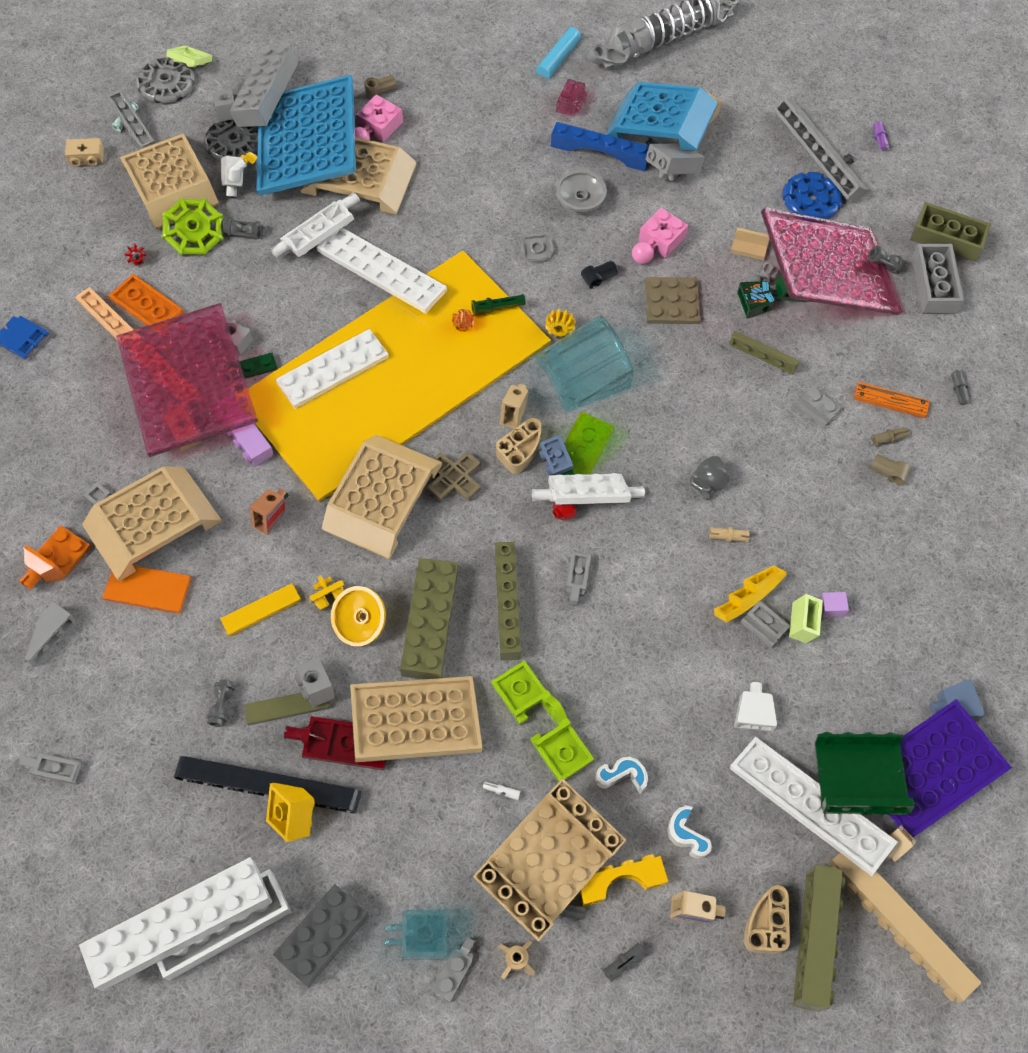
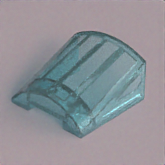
[535,315,634,413]

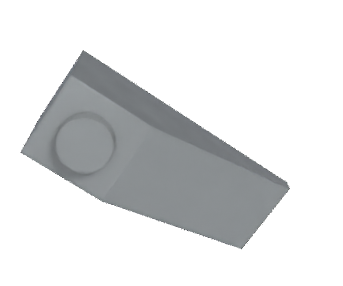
[25,602,76,667]

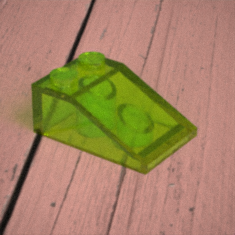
[564,411,615,475]

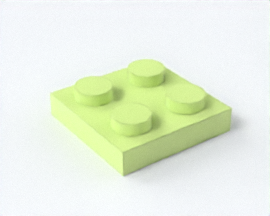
[166,45,212,68]

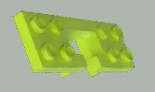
[491,660,594,782]

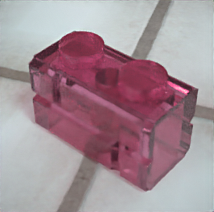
[556,79,587,117]

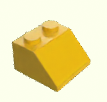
[266,783,315,842]

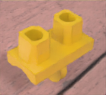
[309,575,344,610]

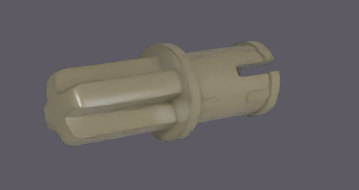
[871,427,909,446]

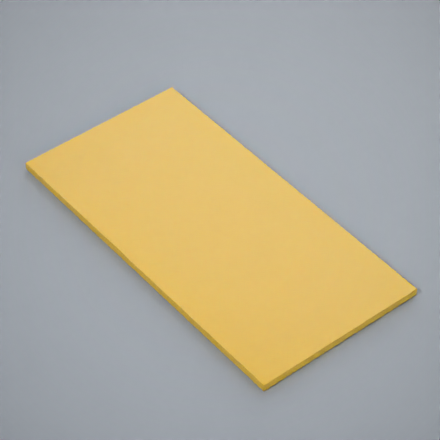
[235,251,551,502]

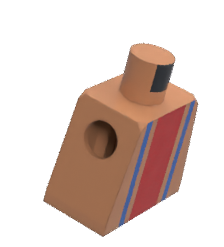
[250,489,289,536]

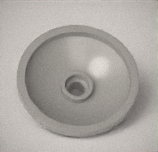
[556,170,607,212]

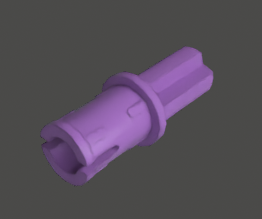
[873,121,889,151]

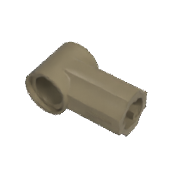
[364,75,397,100]
[870,454,911,486]

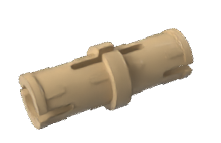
[709,527,749,542]

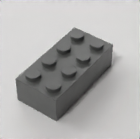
[272,884,369,988]

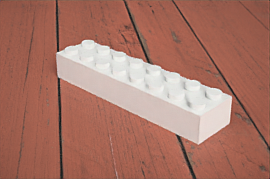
[79,857,272,991]

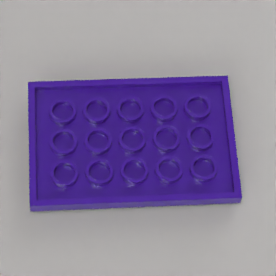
[889,699,1012,837]

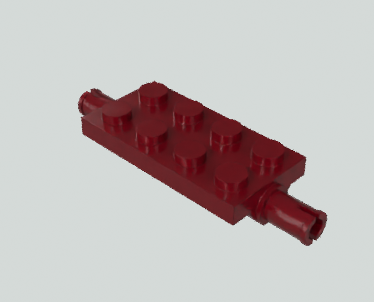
[284,716,387,771]

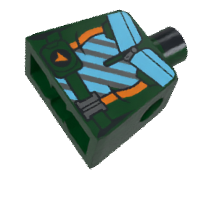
[737,281,781,319]

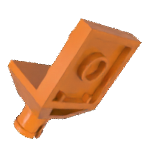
[18,525,92,590]

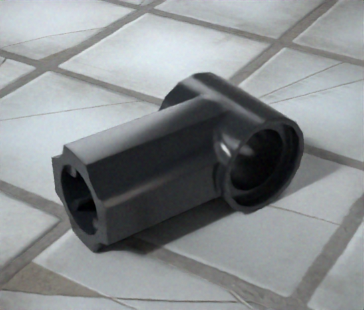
[581,261,618,289]

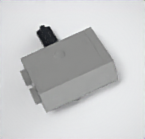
[645,137,705,181]

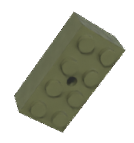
[910,202,991,262]

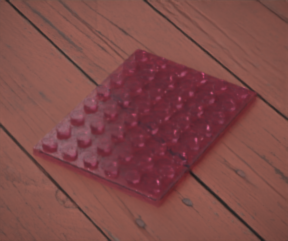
[761,207,903,315]
[116,303,258,457]

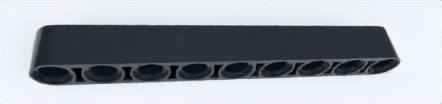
[174,756,361,814]

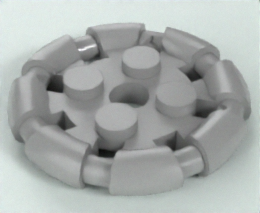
[136,57,195,104]

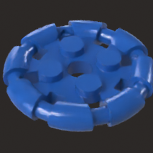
[782,172,843,222]

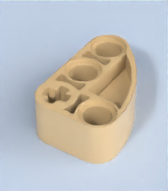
[496,418,541,474]
[744,885,790,954]

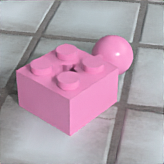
[355,95,403,142]
[632,208,688,264]

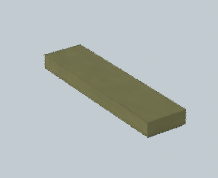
[729,331,800,375]
[245,693,330,726]

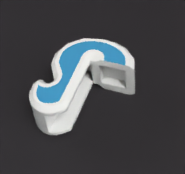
[595,757,648,794]
[667,805,712,859]

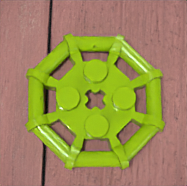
[161,198,224,256]

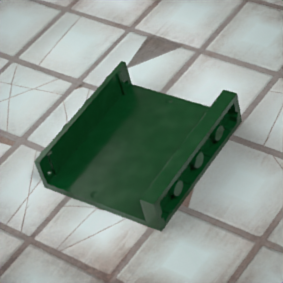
[815,732,914,815]

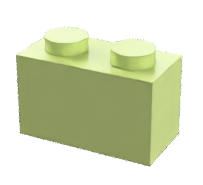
[789,594,823,643]

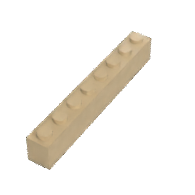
[828,852,982,1003]

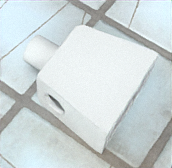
[734,682,777,731]

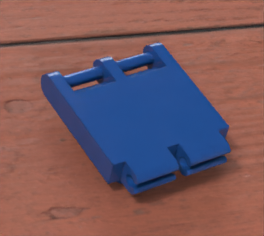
[0,316,49,360]

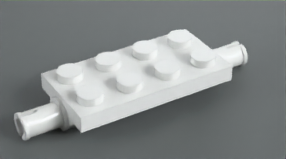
[270,192,360,258]
[532,473,645,505]

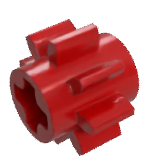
[124,243,147,266]

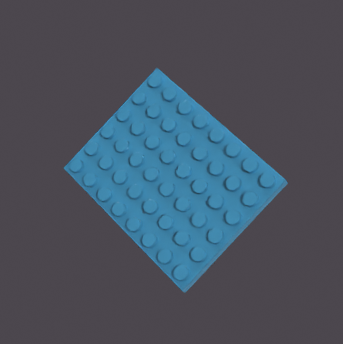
[257,75,356,196]

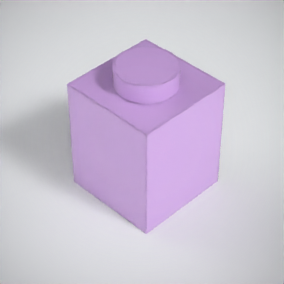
[819,592,849,618]

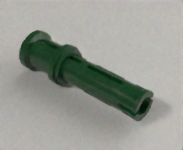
[471,294,526,316]

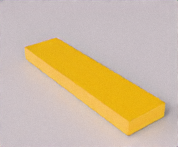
[220,583,301,637]

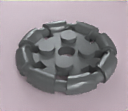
[204,119,258,162]

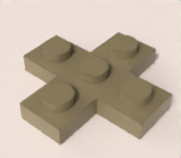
[427,452,481,502]

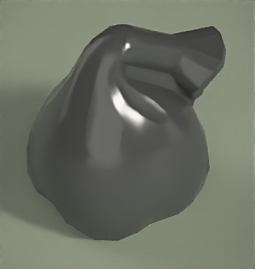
[690,456,729,500]

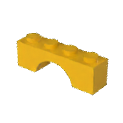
[579,854,668,907]

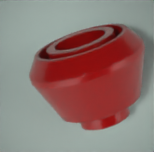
[552,503,577,521]

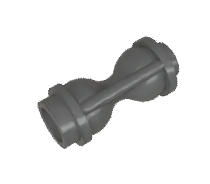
[223,218,263,239]
[868,246,905,273]
[206,679,235,727]

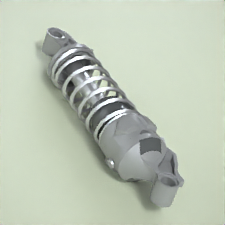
[587,0,739,68]

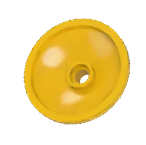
[331,586,386,646]

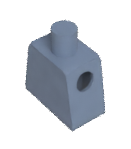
[930,679,985,722]

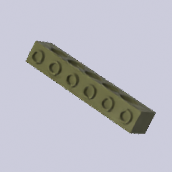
[495,542,521,661]

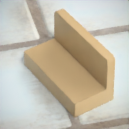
[730,228,770,260]

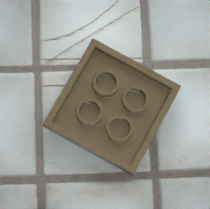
[645,277,700,324]

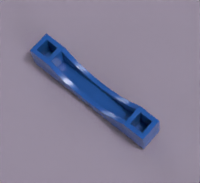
[551,122,649,171]

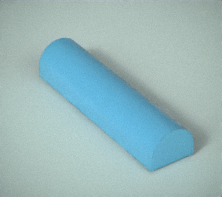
[536,27,581,79]

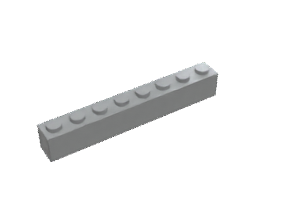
[773,96,868,202]

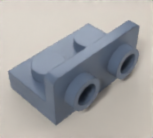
[539,435,574,476]

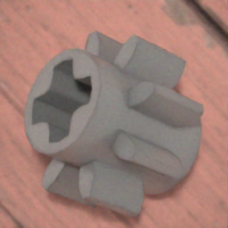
[755,262,778,283]

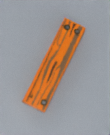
[854,382,930,418]

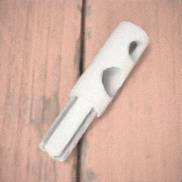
[483,781,521,800]

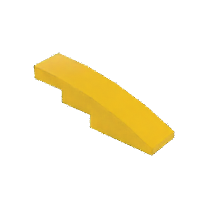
[714,565,787,623]

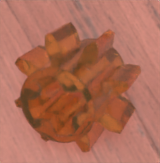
[452,309,474,332]

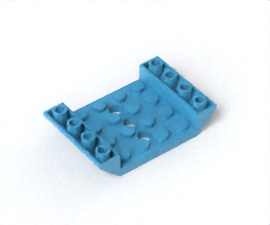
[606,82,718,151]

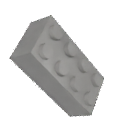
[912,244,964,313]

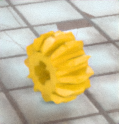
[545,308,576,339]

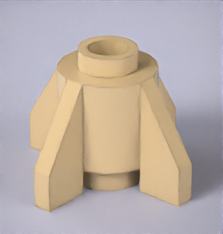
[498,940,535,980]

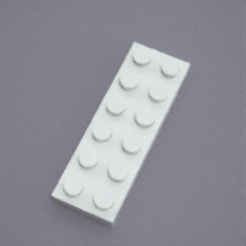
[276,329,389,409]

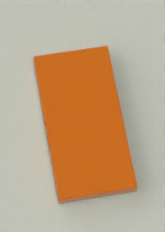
[108,274,184,335]
[102,566,191,614]

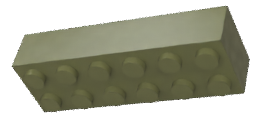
[400,558,458,679]
[792,864,845,1012]

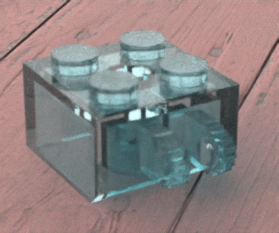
[385,910,449,960]

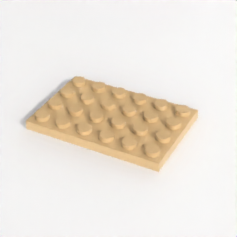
[350,676,483,762]

